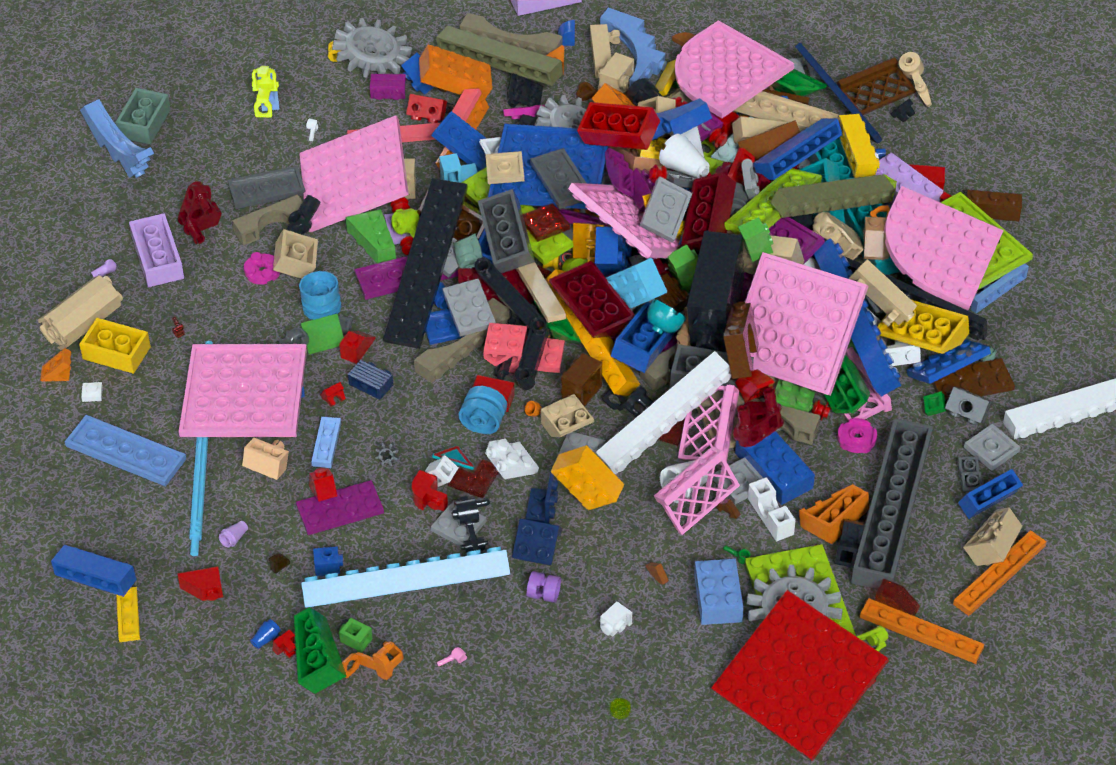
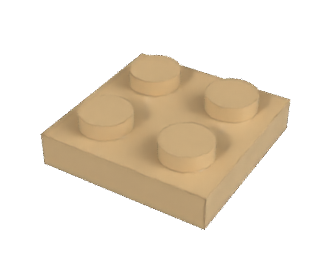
[485,151,525,184]

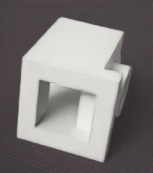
[425,455,458,487]
[600,601,632,637]

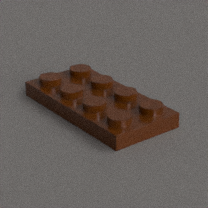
[932,358,1015,404]

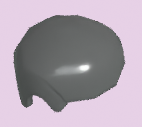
[279,327,309,345]

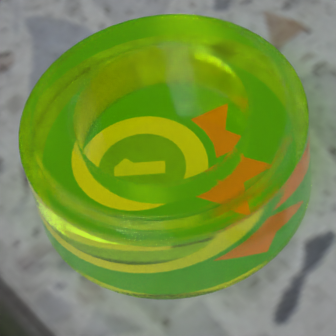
[610,698,631,719]

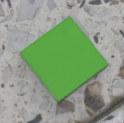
[301,314,344,354]

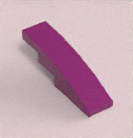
[605,148,634,198]

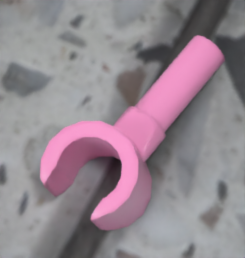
[437,647,467,666]

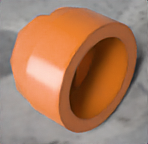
[525,401,542,417]

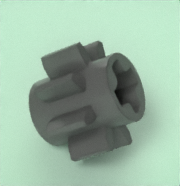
[375,442,399,466]

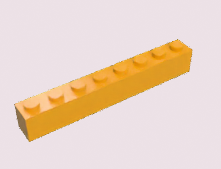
[546,269,640,396]

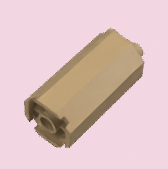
[38,275,123,350]

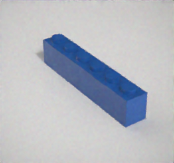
[754,118,842,180]

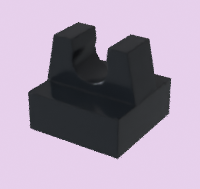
[890,98,915,122]

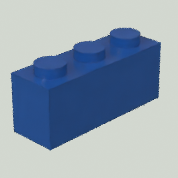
[958,469,1023,519]

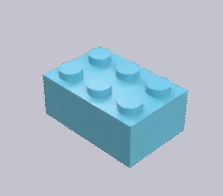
[606,258,667,309]

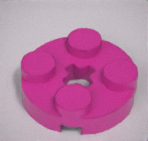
[244,252,281,284]
[838,418,877,453]

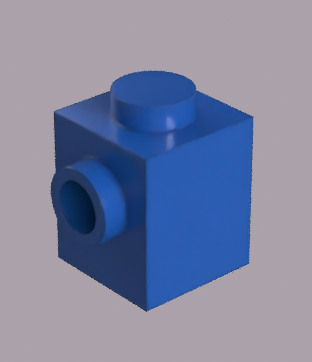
[313,546,344,576]

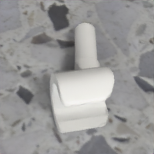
[306,119,318,141]

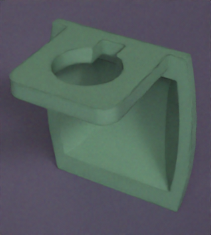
[453,234,482,268]

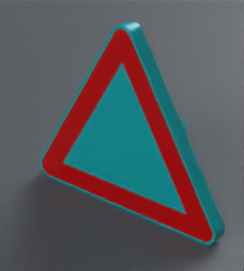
[432,446,474,470]

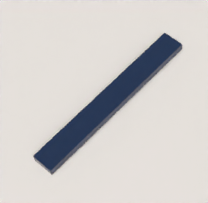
[795,43,882,144]

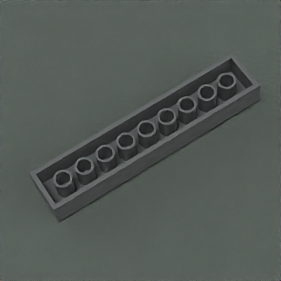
[851,418,933,592]

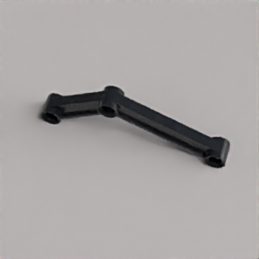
[474,257,550,390]

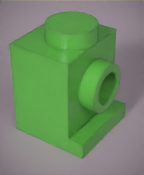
[339,618,373,653]

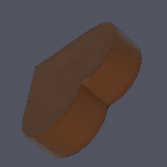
[576,82,597,101]

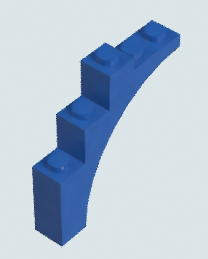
[652,98,712,140]

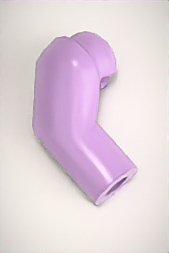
[91,259,117,277]

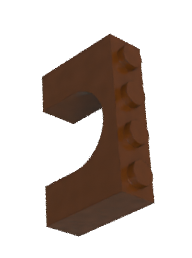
[724,302,759,379]

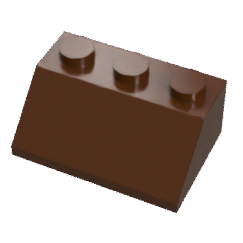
[965,190,1022,222]

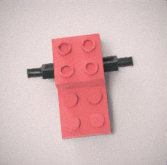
[484,318,565,380]

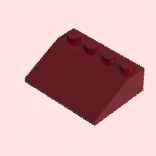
[549,260,635,338]

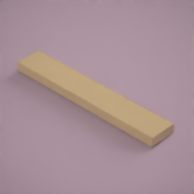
[516,262,566,323]

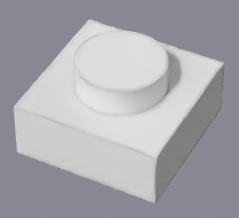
[82,382,103,402]

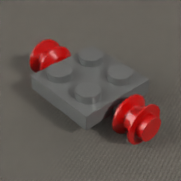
[649,164,717,190]

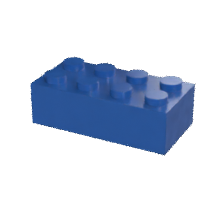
[595,227,632,277]
[611,302,675,373]
[735,431,815,505]

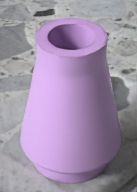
[219,521,248,548]

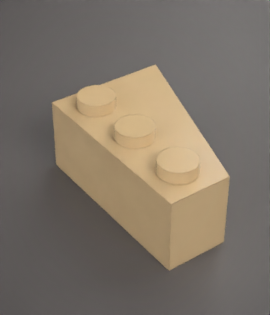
[963,507,1022,566]

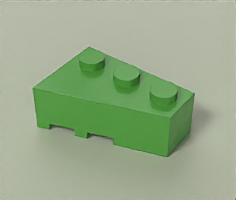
[346,209,396,263]
[667,245,698,293]

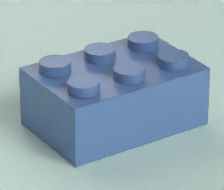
[694,559,743,625]

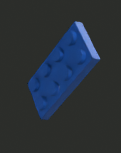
[431,111,487,172]
[907,339,991,384]

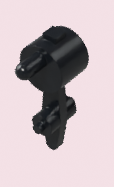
[452,496,490,553]

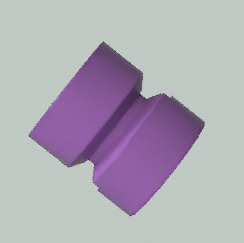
[527,571,561,603]

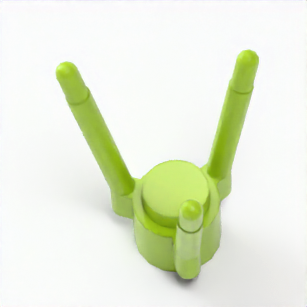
[856,625,888,652]

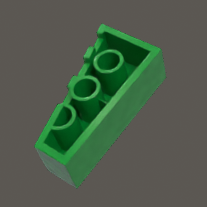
[294,607,347,694]

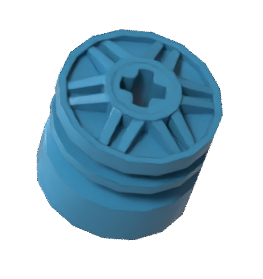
[299,271,342,320]

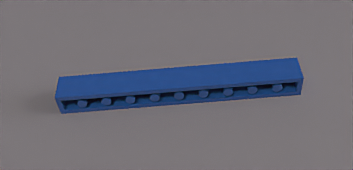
[814,238,901,397]

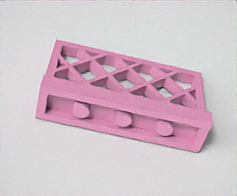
[843,347,892,422]
[678,385,739,466]
[654,447,740,535]

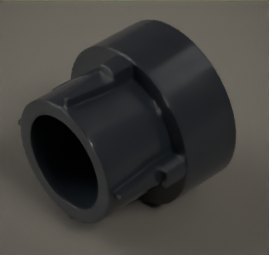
[626,78,663,106]

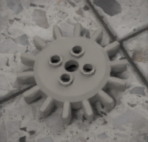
[332,18,412,78]
[535,95,610,148]
[747,565,843,627]

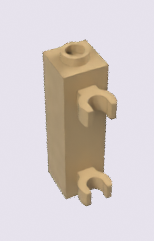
[590,24,620,78]
[849,259,917,326]

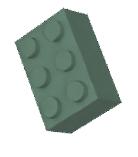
[115,88,171,145]

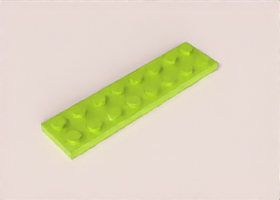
[461,168,574,265]
[725,168,822,234]

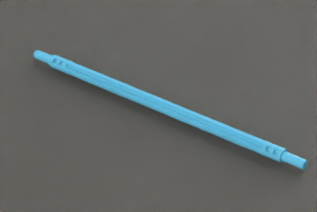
[189,341,213,556]

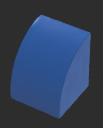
[558,20,575,46]

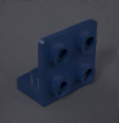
[526,472,558,524]
[512,519,562,565]

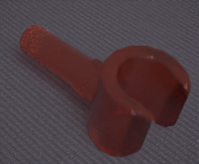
[172,317,185,338]

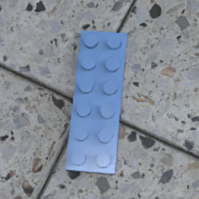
[65,415,186,487]

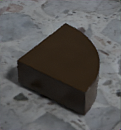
[269,554,290,574]

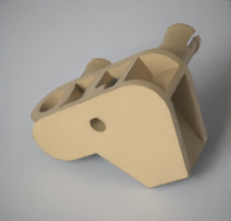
[812,212,864,260]

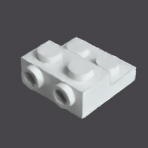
[485,439,539,479]

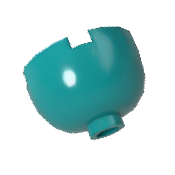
[647,299,687,335]

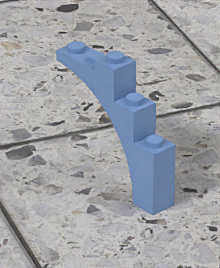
[600,8,667,87]
[80,99,154,178]

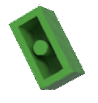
[738,217,774,262]

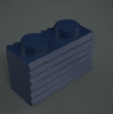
[348,360,393,400]

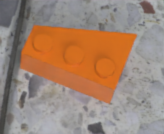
[799,484,869,544]

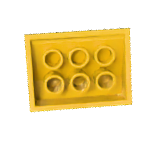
[878,300,969,354]

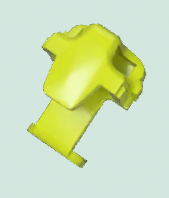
[252,66,279,117]

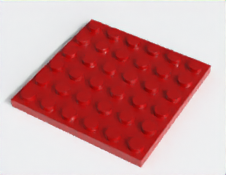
[711,590,889,761]

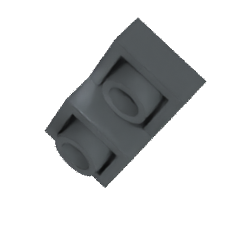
[957,456,982,492]

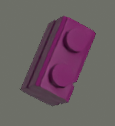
[370,74,406,100]

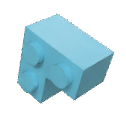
[439,153,478,183]

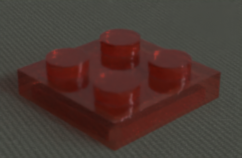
[523,203,570,242]

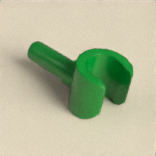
[724,545,751,564]

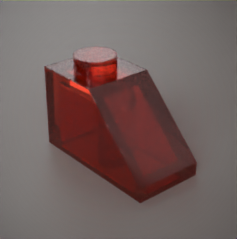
[875,579,920,616]

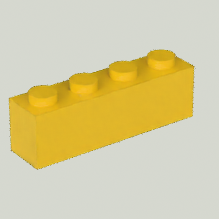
[838,114,880,178]

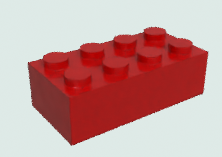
[577,102,660,150]

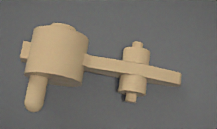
[899,52,932,107]

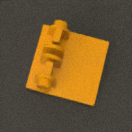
[573,223,604,262]

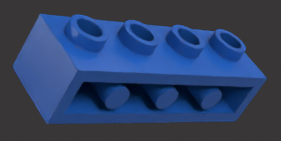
[51,545,137,597]

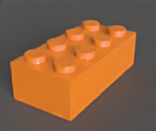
[419,44,492,99]

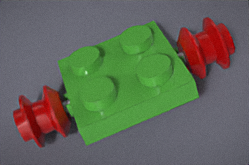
[763,379,830,421]

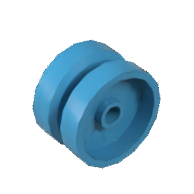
[459,386,507,434]

